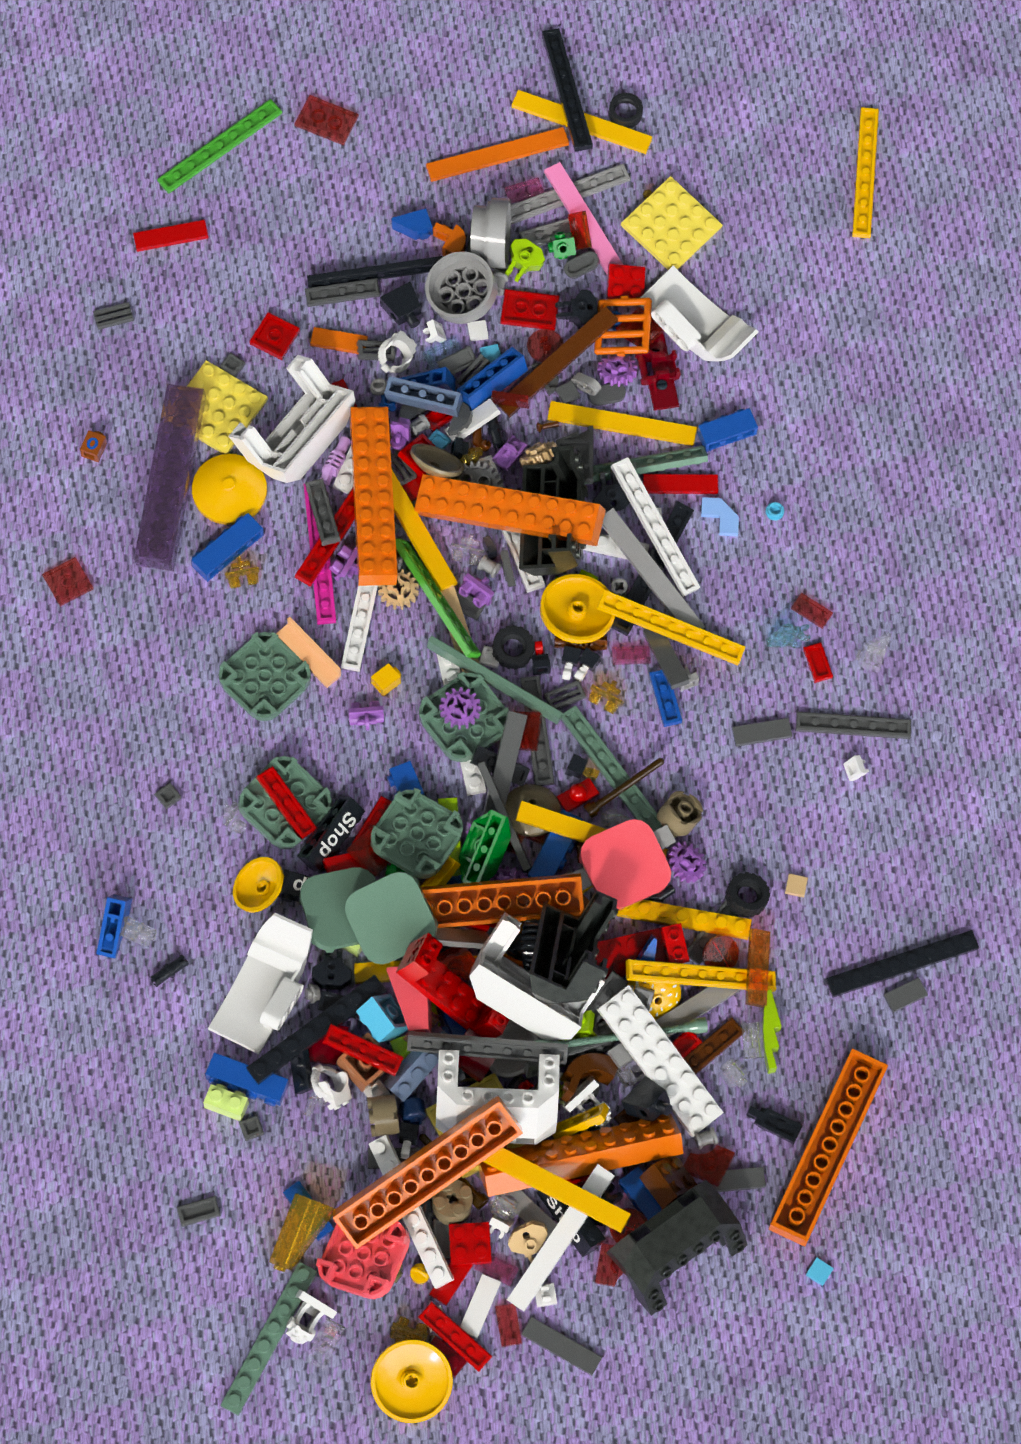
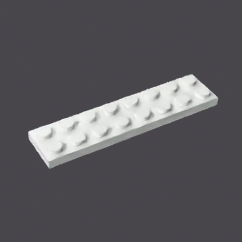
[597,985,724,1137]

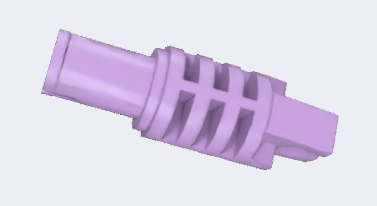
[320,436,351,486]

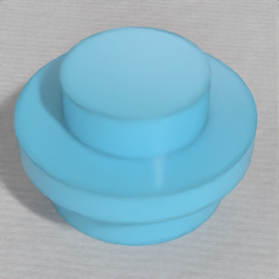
[766,502,784,521]

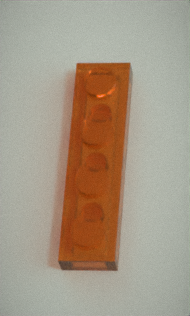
[745,928,770,1008]

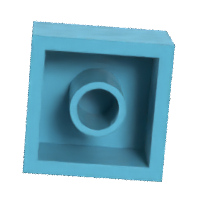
[356,994,408,1042]

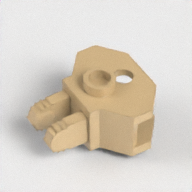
[508,1220,548,1263]

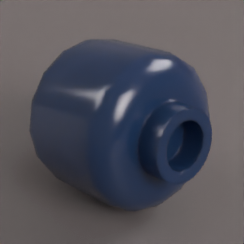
[399,1095,427,1125]

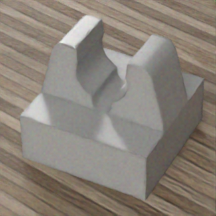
[679,667,699,692]

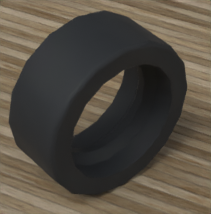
[609,92,643,128]

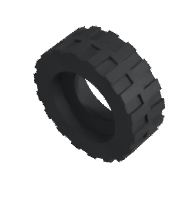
[492,625,535,670]
[725,872,770,917]

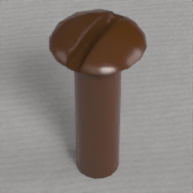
[536,421,559,433]

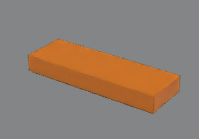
[310,327,368,354]

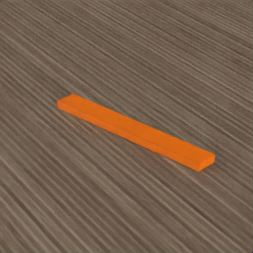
[426,127,569,182]

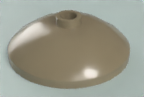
[410,444,464,478]
[505,784,560,837]

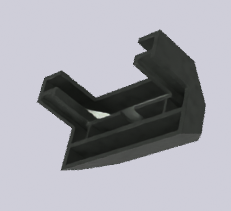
[519,446,588,576]
[529,890,619,1004]
[607,1180,748,1316]

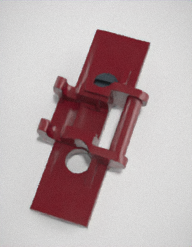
[635,330,681,411]

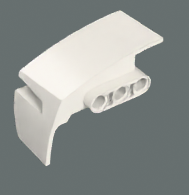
[640,266,758,361]
[208,913,313,1054]

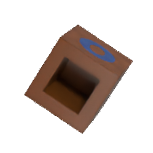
[80,430,107,463]

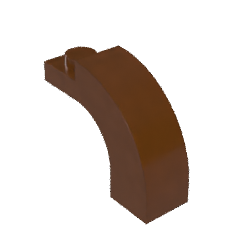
[559,1053,618,1102]

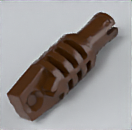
[554,636,607,651]

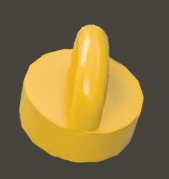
[410,1263,430,1284]

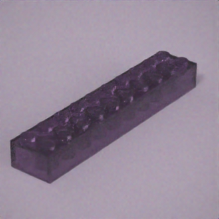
[134,384,206,571]

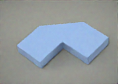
[701,497,739,536]

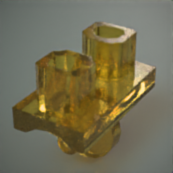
[225,556,259,589]
[588,680,625,714]
[390,1316,428,1343]

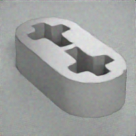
[571,372,601,396]

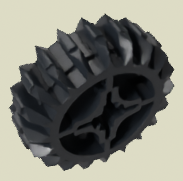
[521,919,540,972]

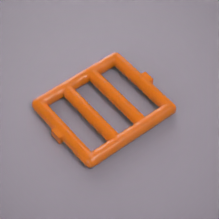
[594,296,652,357]

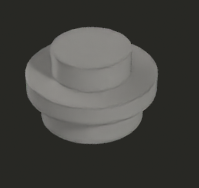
[370,378,387,395]
[305,984,320,1003]

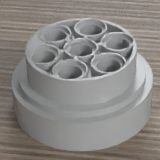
[471,198,511,269]
[425,252,498,324]

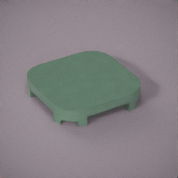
[218,632,311,721]
[419,672,509,762]
[238,756,332,849]
[371,788,464,879]
[299,868,376,953]
[345,871,439,964]

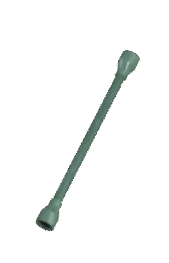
[535,1017,708,1048]

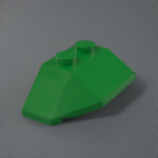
[458,810,511,883]

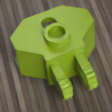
[505,239,545,282]

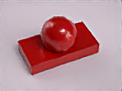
[556,778,599,812]

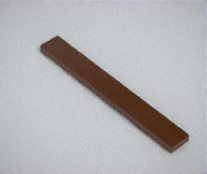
[497,306,618,418]
[614,1018,745,1125]

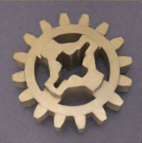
[519,441,557,468]
[378,569,419,610]

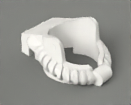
[378,330,417,373]
[311,1064,352,1110]

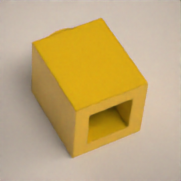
[371,663,401,697]

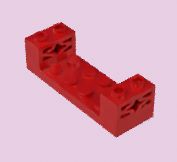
[595,923,690,980]
[396,933,509,1038]

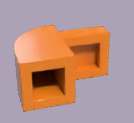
[433,222,466,256]

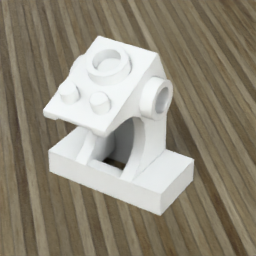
[560,1077,612,1129]
[286,1289,337,1344]

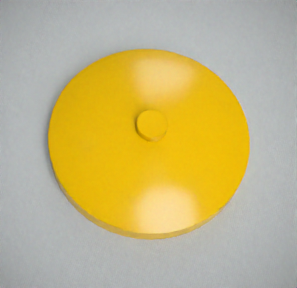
[192,454,267,525]
[540,574,615,644]
[370,1339,453,1423]

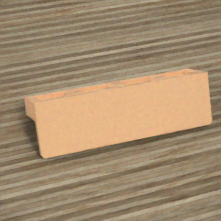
[276,617,341,688]

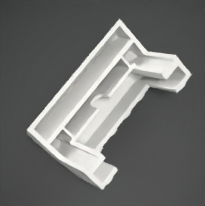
[229,355,355,483]
[469,913,605,1040]
[435,1050,560,1145]

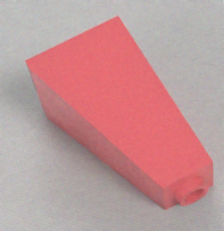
[387,966,432,1033]

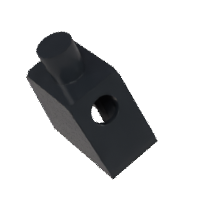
[380,282,421,328]
[621,1076,672,1122]

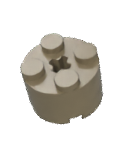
[657,791,703,837]
[367,1094,400,1137]
[432,1180,473,1225]

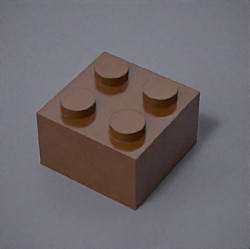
[639,1156,697,1209]

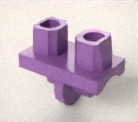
[390,417,411,451]
[492,434,527,471]
[329,545,358,581]
[459,573,494,608]
[349,701,384,730]

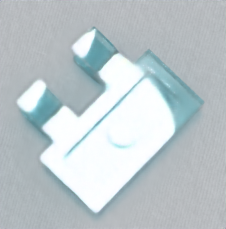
[766,624,811,648]

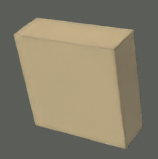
[785,874,808,898]

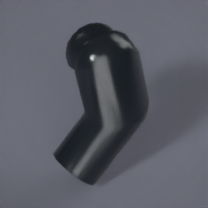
[649,884,675,901]

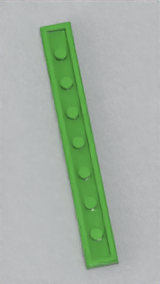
[157,99,282,194]
[396,538,481,659]

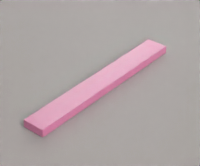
[544,162,623,276]

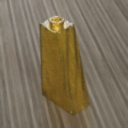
[269,1193,335,1272]

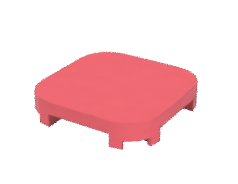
[579,819,671,911]
[316,1220,410,1299]

